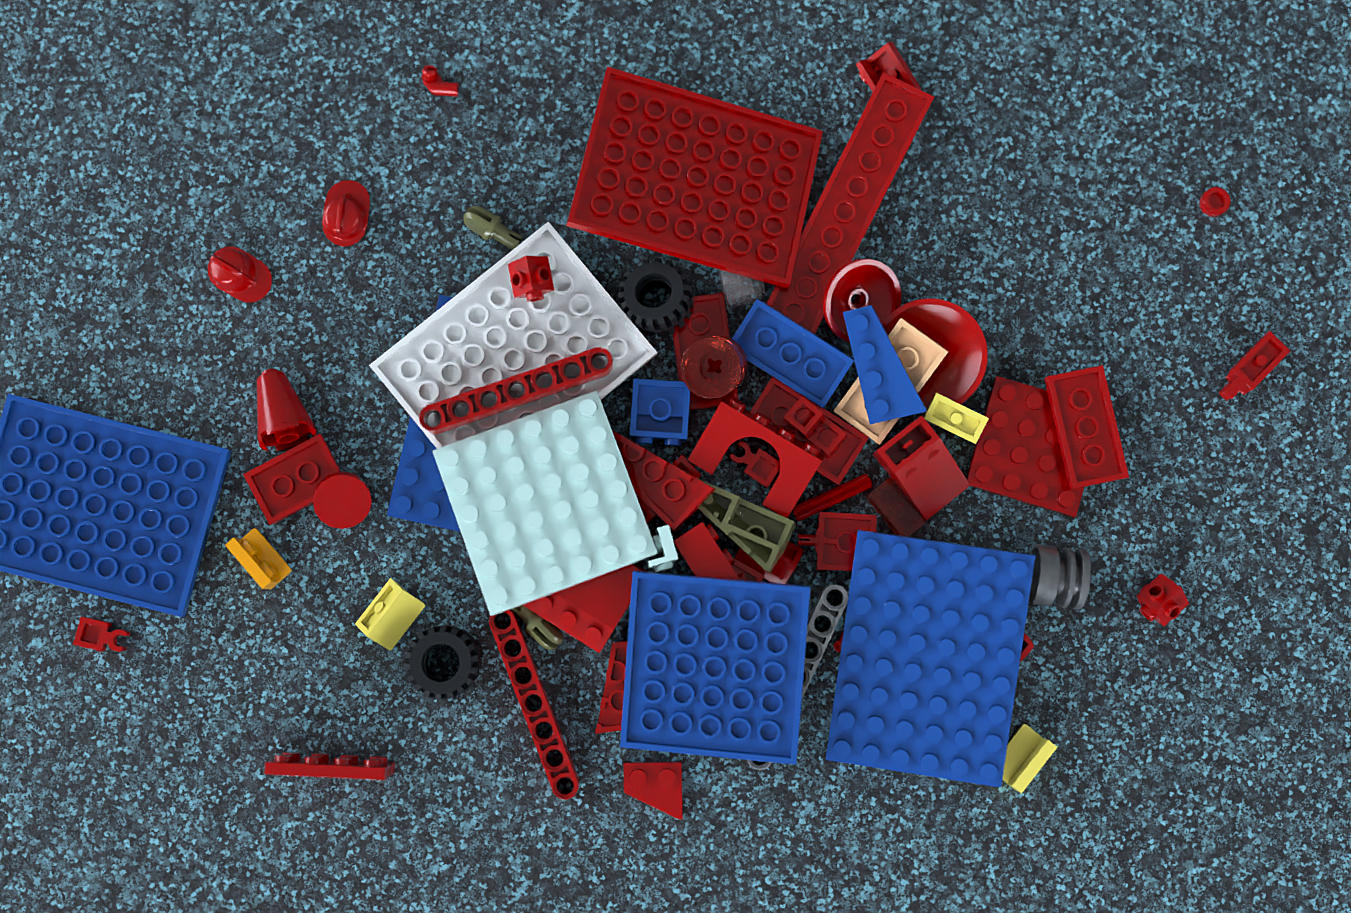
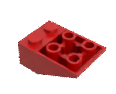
[872,415,971,521]

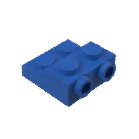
[630,379,691,447]

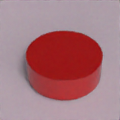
[1199,187,1231,217]

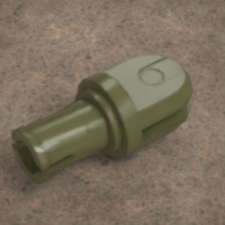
[463,206,523,250]
[512,605,563,650]

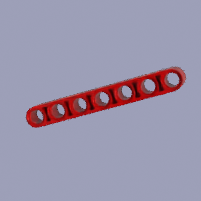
[419,347,613,434]
[489,609,580,800]

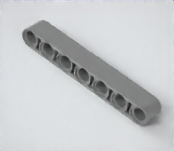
[747,585,848,770]

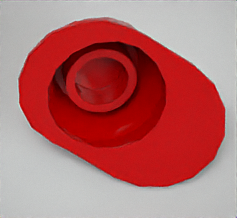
[322,180,370,246]
[208,246,272,302]

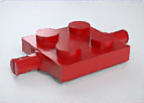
[797,512,877,571]

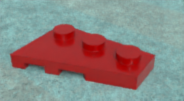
[595,641,628,734]

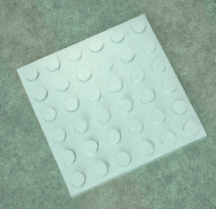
[433,390,658,616]

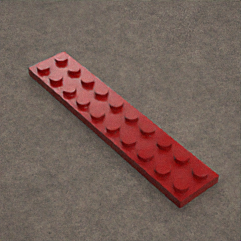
[767,72,934,334]

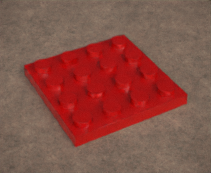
[966,376,1084,518]

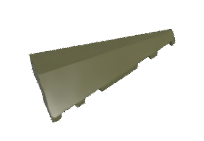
[695,477,796,572]

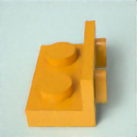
[225,528,292,590]

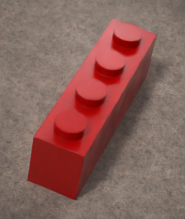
[673,522,747,580]

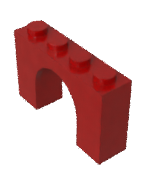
[688,397,824,518]

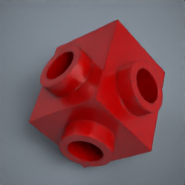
[508,256,554,302]
[1136,573,1189,627]

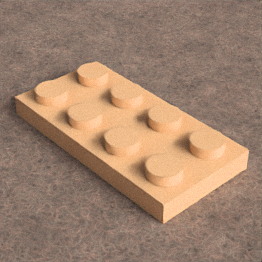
[834,318,949,445]

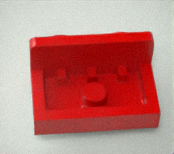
[856,42,921,92]

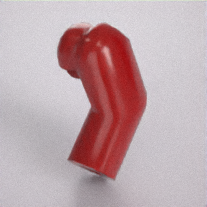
[421,65,459,97]

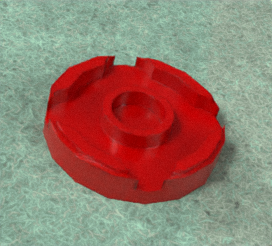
[313,471,372,529]

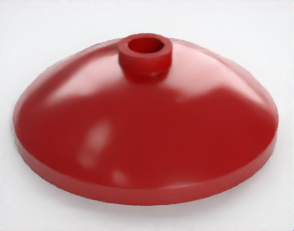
[823,259,901,343]

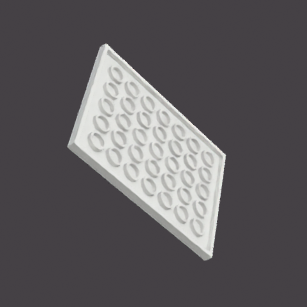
[369,222,657,449]

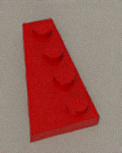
[612,431,716,531]

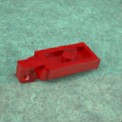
[1218,331,1291,401]

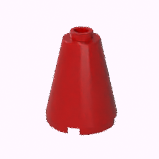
[257,368,316,451]

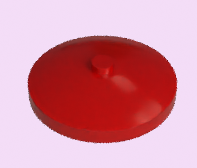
[882,298,988,413]

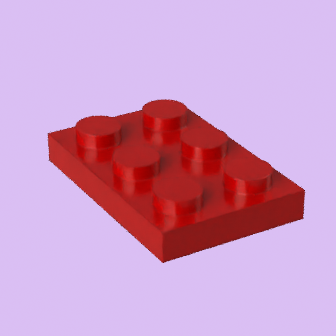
[243,434,341,525]

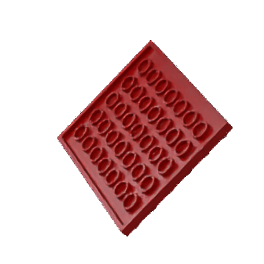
[566,66,823,288]

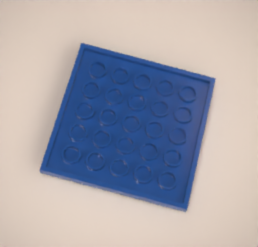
[620,571,811,765]

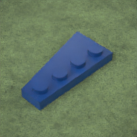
[843,305,928,424]

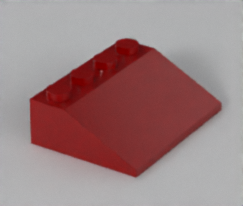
[523,563,647,653]

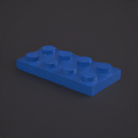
[727,298,854,408]

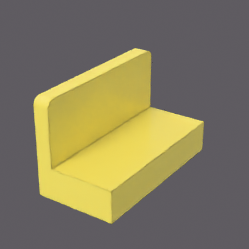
[922,393,989,444]
[355,578,425,650]
[1002,724,1057,793]

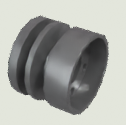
[1029,544,1091,610]

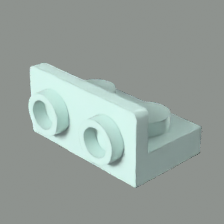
[647,525,678,572]

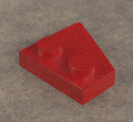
[623,761,682,819]

